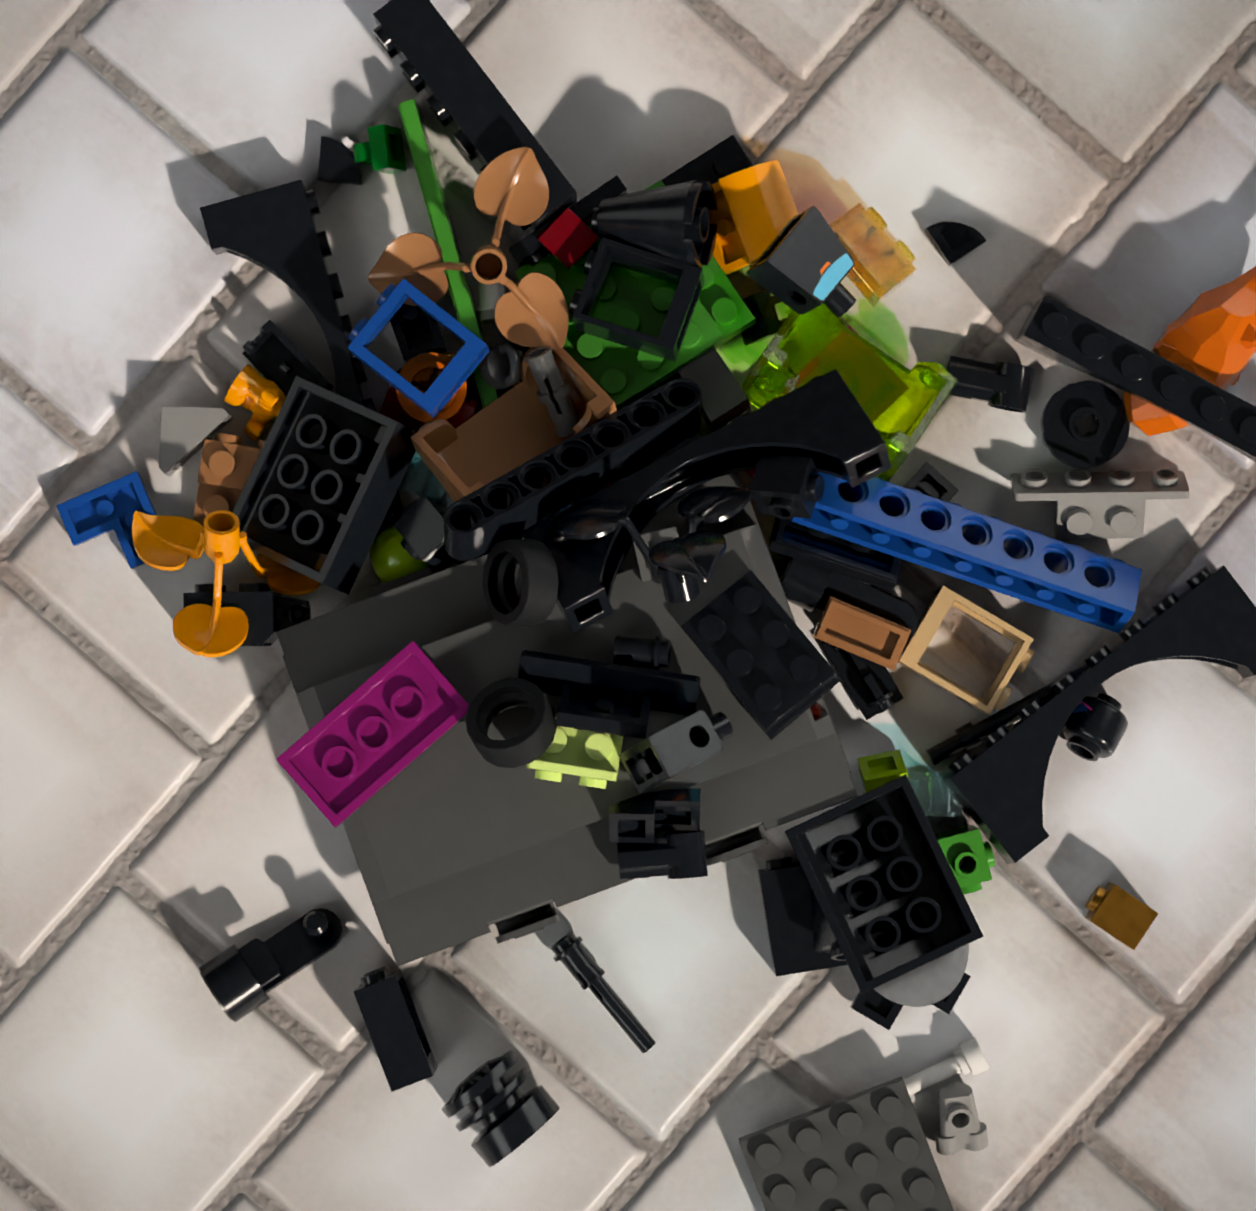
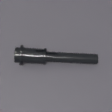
[551,932,656,1053]

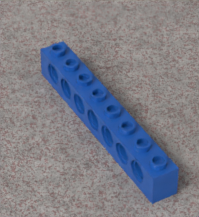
[791,472,1142,633]

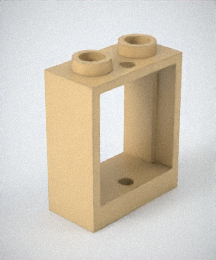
[898,585,1035,715]

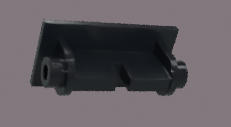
[822,643,904,720]

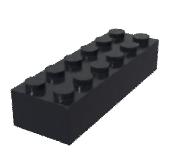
[373,0,577,232]

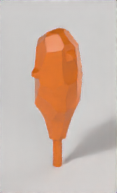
[1124,266,1256,436]

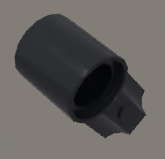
[943,356,1034,413]
[617,830,708,879]

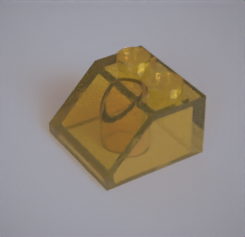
[829,203,916,308]

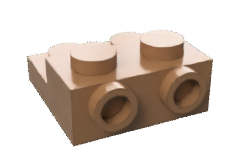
[193,433,265,527]

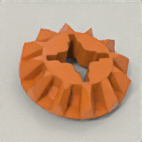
[396,352,467,423]

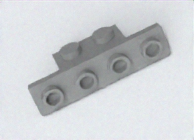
[1010,468,1189,539]

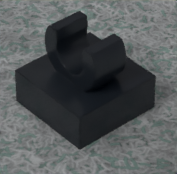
[741,291,790,346]

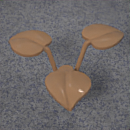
[368,147,569,350]

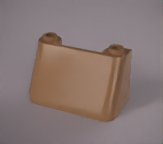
[410,347,617,502]

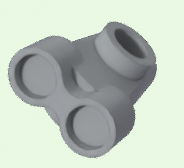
[934,1081,988,1155]

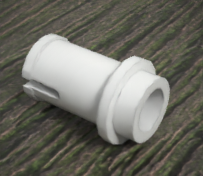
[476,281,505,324]

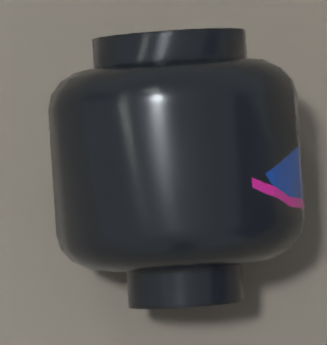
[1063,694,1128,761]

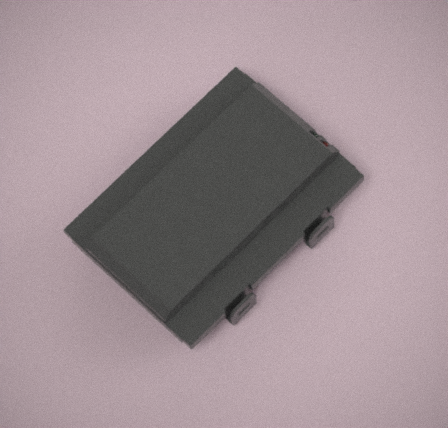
[276,472,858,967]

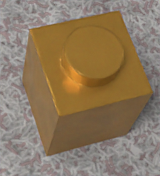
[1085,882,1158,950]

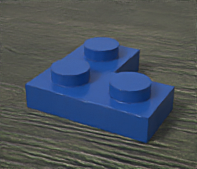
[56,471,157,569]

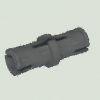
[525,346,580,437]

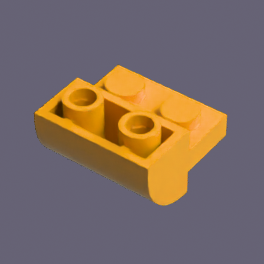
[709,160,798,275]

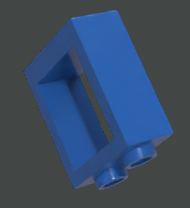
[347,278,490,420]

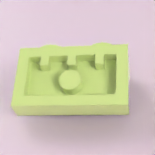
[526,726,623,789]

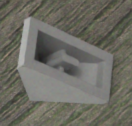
[159,406,234,477]

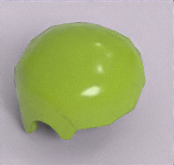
[370,521,434,583]

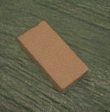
[812,595,911,670]

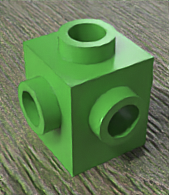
[935,825,995,894]

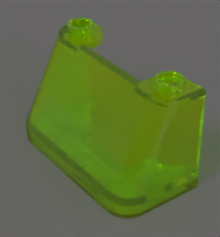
[742,303,958,482]

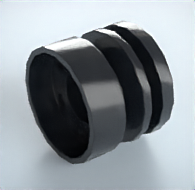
[441,1050,560,1167]

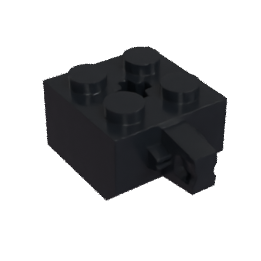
[183,583,311,646]

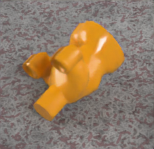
[224,364,286,441]

